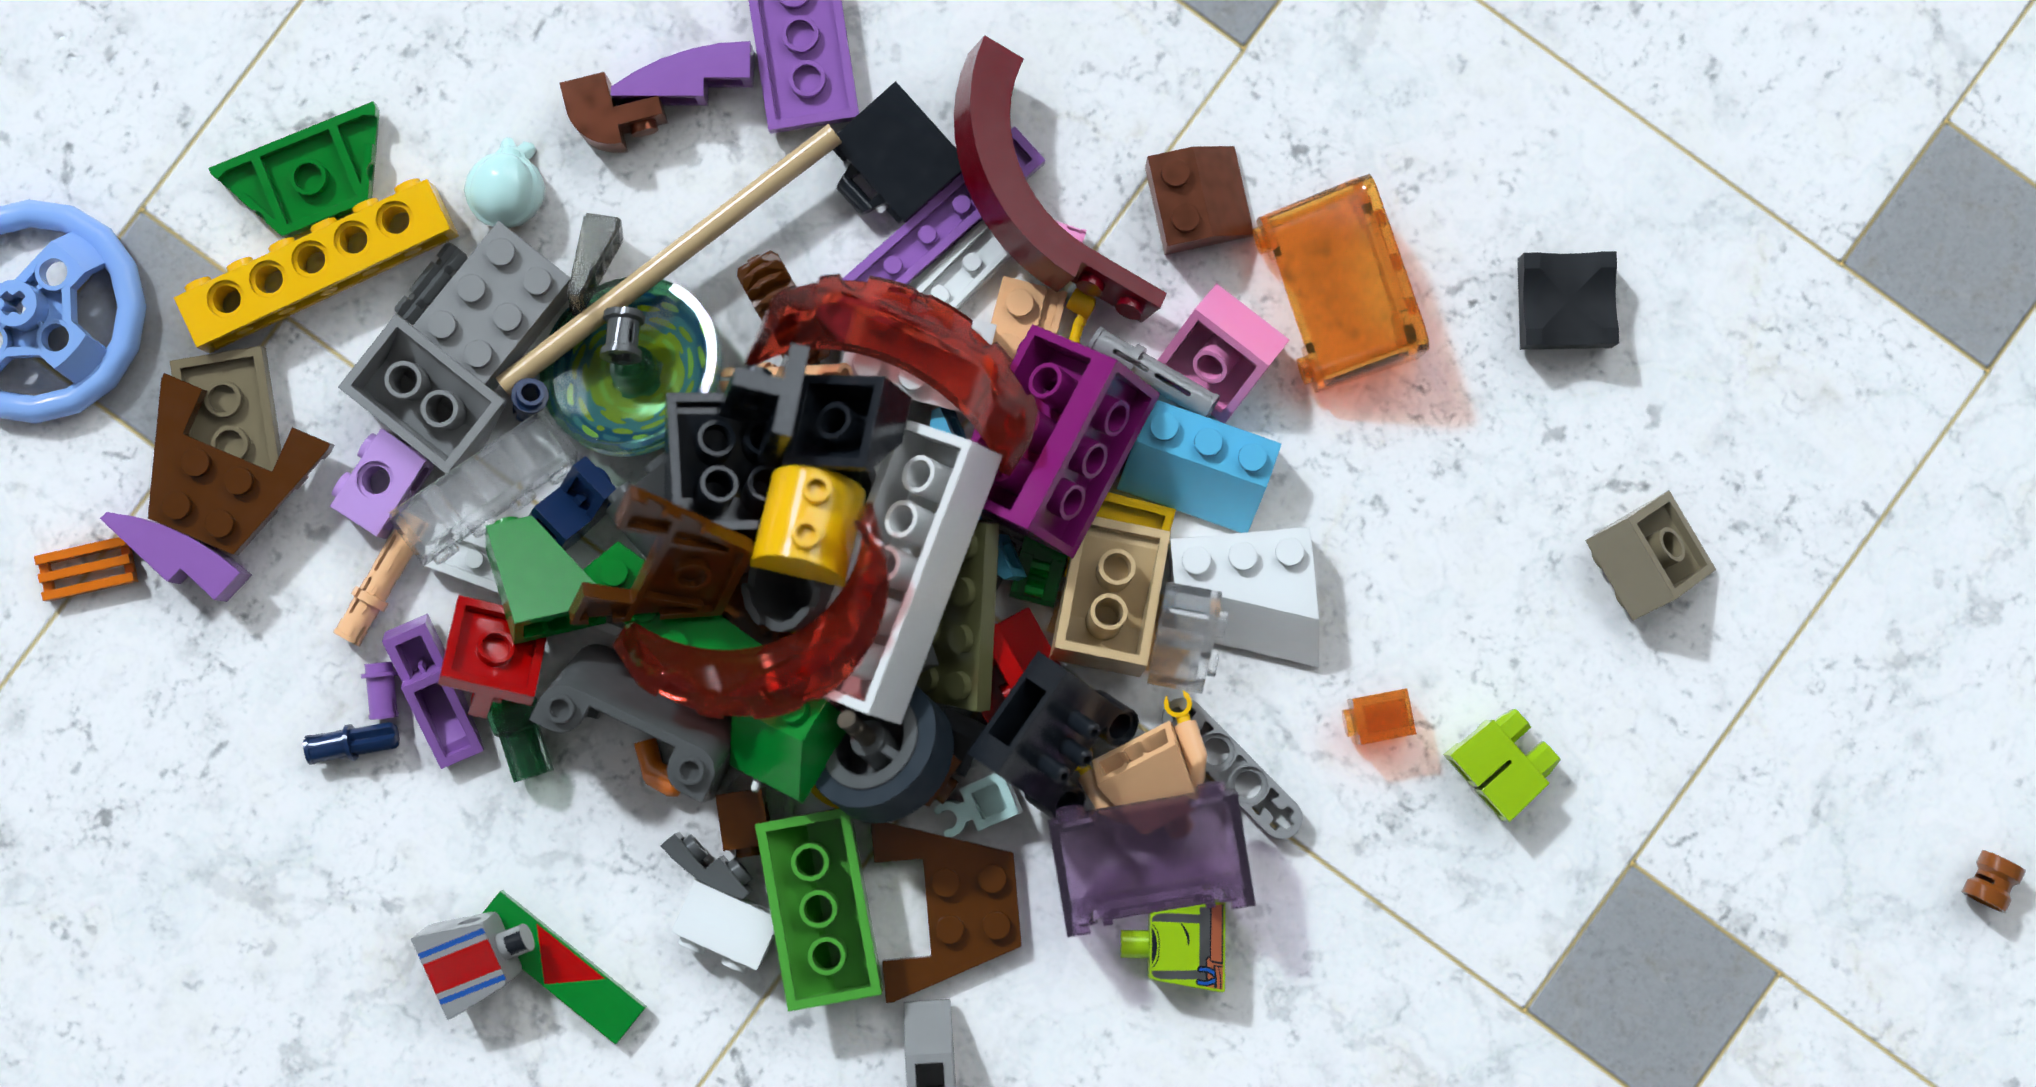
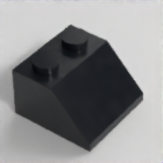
[782,374,912,471]

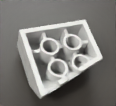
[1168,527,1319,667]

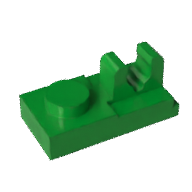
[1009,536,1067,608]

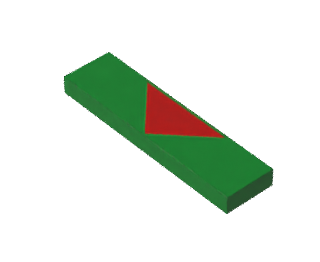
[483,890,647,1045]

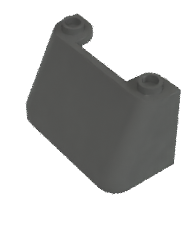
[529,644,733,802]

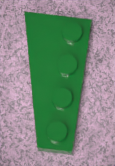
[583,541,775,716]

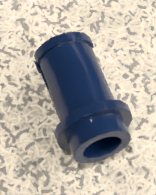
[511,378,549,424]

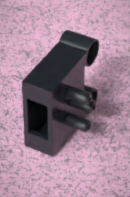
[968,651,1139,825]

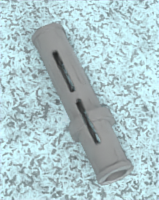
[1088,327,1220,418]

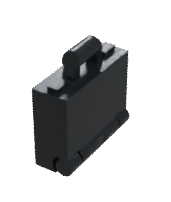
[833,81,962,225]

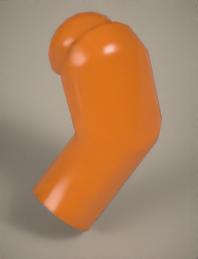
[634,738,681,797]

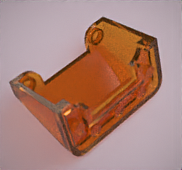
[1252,174,1429,393]

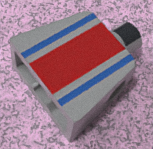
[411,911,534,1020]

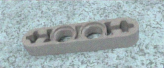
[1162,697,1303,839]

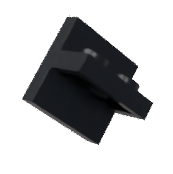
[718,342,810,467]

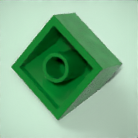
[729,666,846,804]

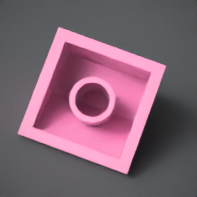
[1158,283,1289,423]

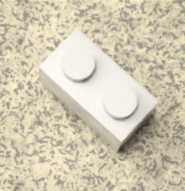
[671,879,775,974]

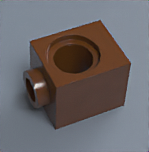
[715,787,771,858]

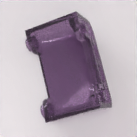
[1048,781,1256,938]

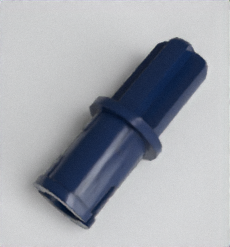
[303,722,400,765]

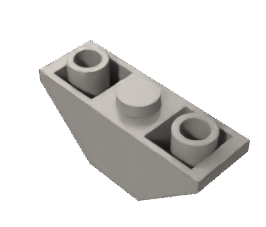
[904,999,956,1087]

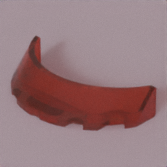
[744,274,1038,476]
[613,502,889,719]

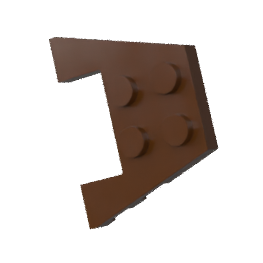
[148,373,335,556]
[569,485,754,625]
[871,822,1022,1003]

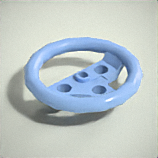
[0,199,147,424]

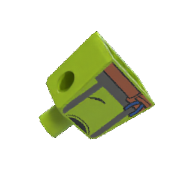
[1120,899,1226,992]

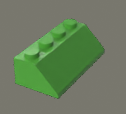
[755,808,884,1012]

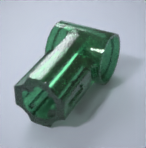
[487,695,554,783]

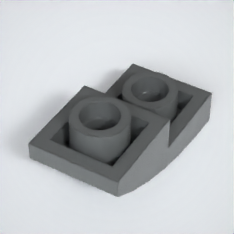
[660,832,754,899]

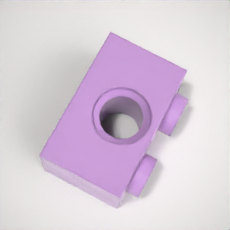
[330,428,435,539]

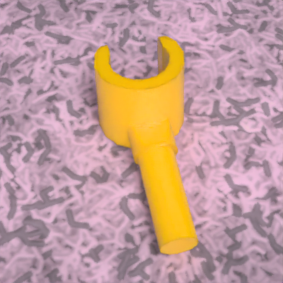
[1065,288,1096,343]

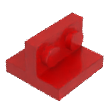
[437,595,547,719]
[981,607,1061,724]

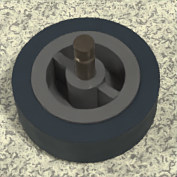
[815,685,954,823]

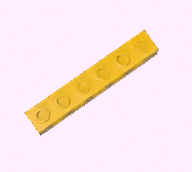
[173,178,459,354]

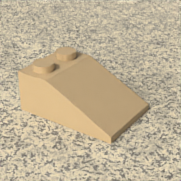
[1049,516,1171,677]

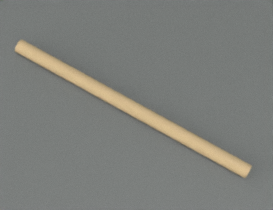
[496,124,842,395]

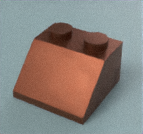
[1145,146,1254,255]

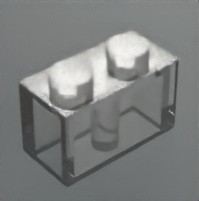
[1147,581,1228,694]

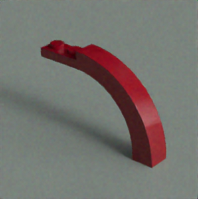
[954,35,1167,323]

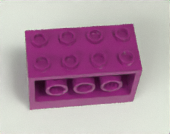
[970,324,1160,559]

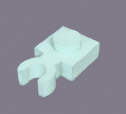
[934,773,1023,837]

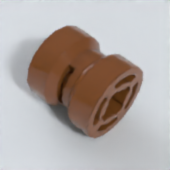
[1961,850,2026,913]

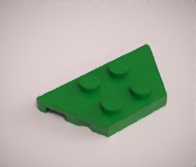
[208,101,380,238]

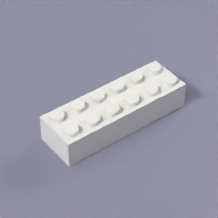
[797,420,1003,725]

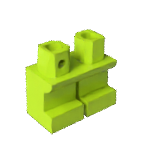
[1443,709,1561,822]

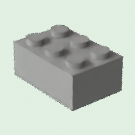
[413,220,579,391]

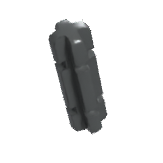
[394,242,468,325]

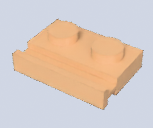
[986,276,1068,373]

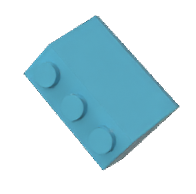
[1117,400,1282,533]

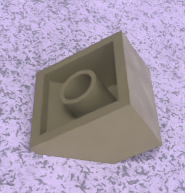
[1585,491,1716,621]

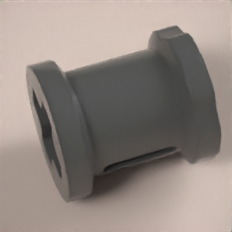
[600,306,645,365]

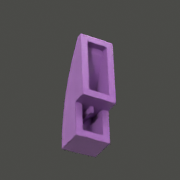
[611,41,754,106]
[100,512,252,602]
[382,614,484,769]

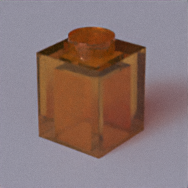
[1342,688,1416,745]

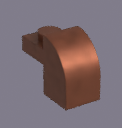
[559,72,668,153]

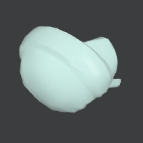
[464,137,545,228]

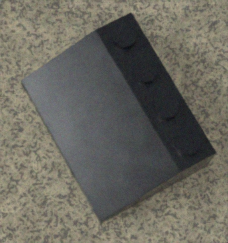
[664,393,863,545]

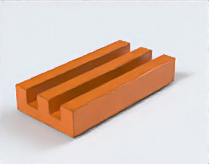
[34,537,139,602]

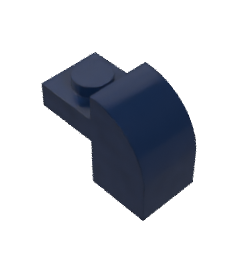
[528,456,617,551]

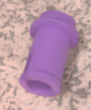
[361,661,399,720]

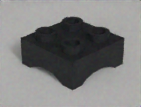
[1517,251,1619,350]

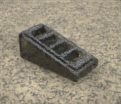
[567,213,623,316]

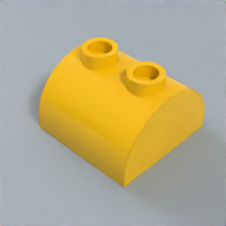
[750,465,866,587]

